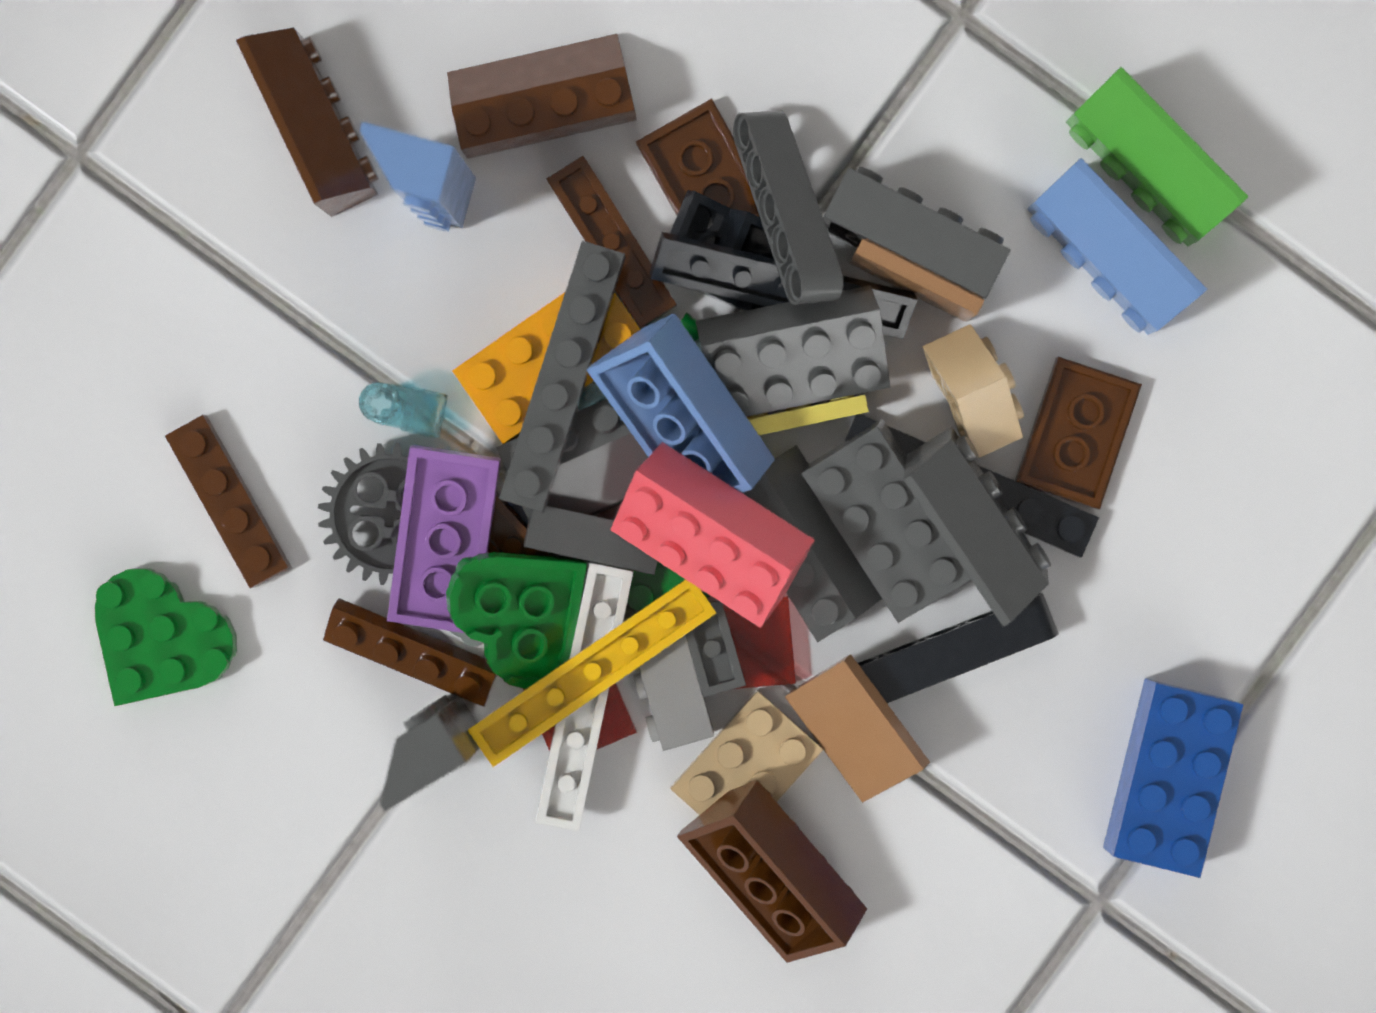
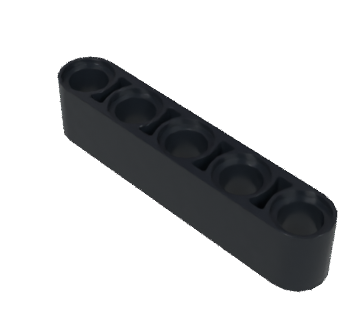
[858,592,1059,703]

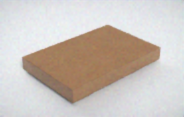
[850,238,985,322]
[785,654,930,803]

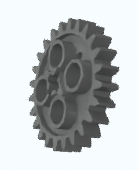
[318,443,409,585]

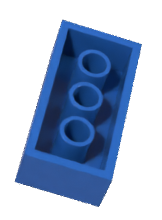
[1103,678,1244,878]

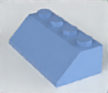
[360,122,476,232]
[1027,158,1207,335]
[587,313,775,493]

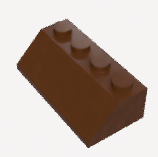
[236,27,379,217]
[447,34,637,159]
[677,780,867,963]

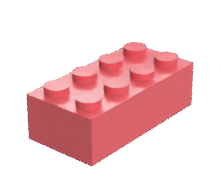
[610,442,815,628]

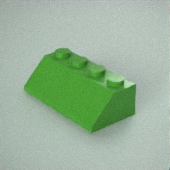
[1066,67,1249,247]

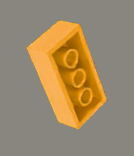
[452,292,641,444]

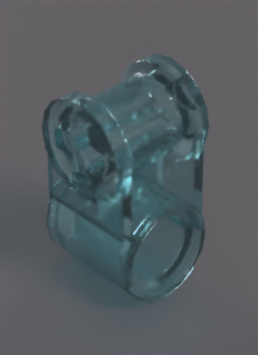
[359,383,448,438]

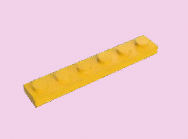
[468,579,716,767]

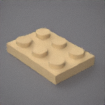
[670,689,823,815]

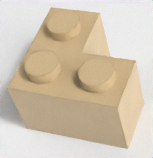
[922,324,1024,459]

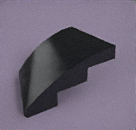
[670,190,774,311]

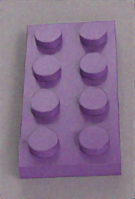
[387,444,501,633]

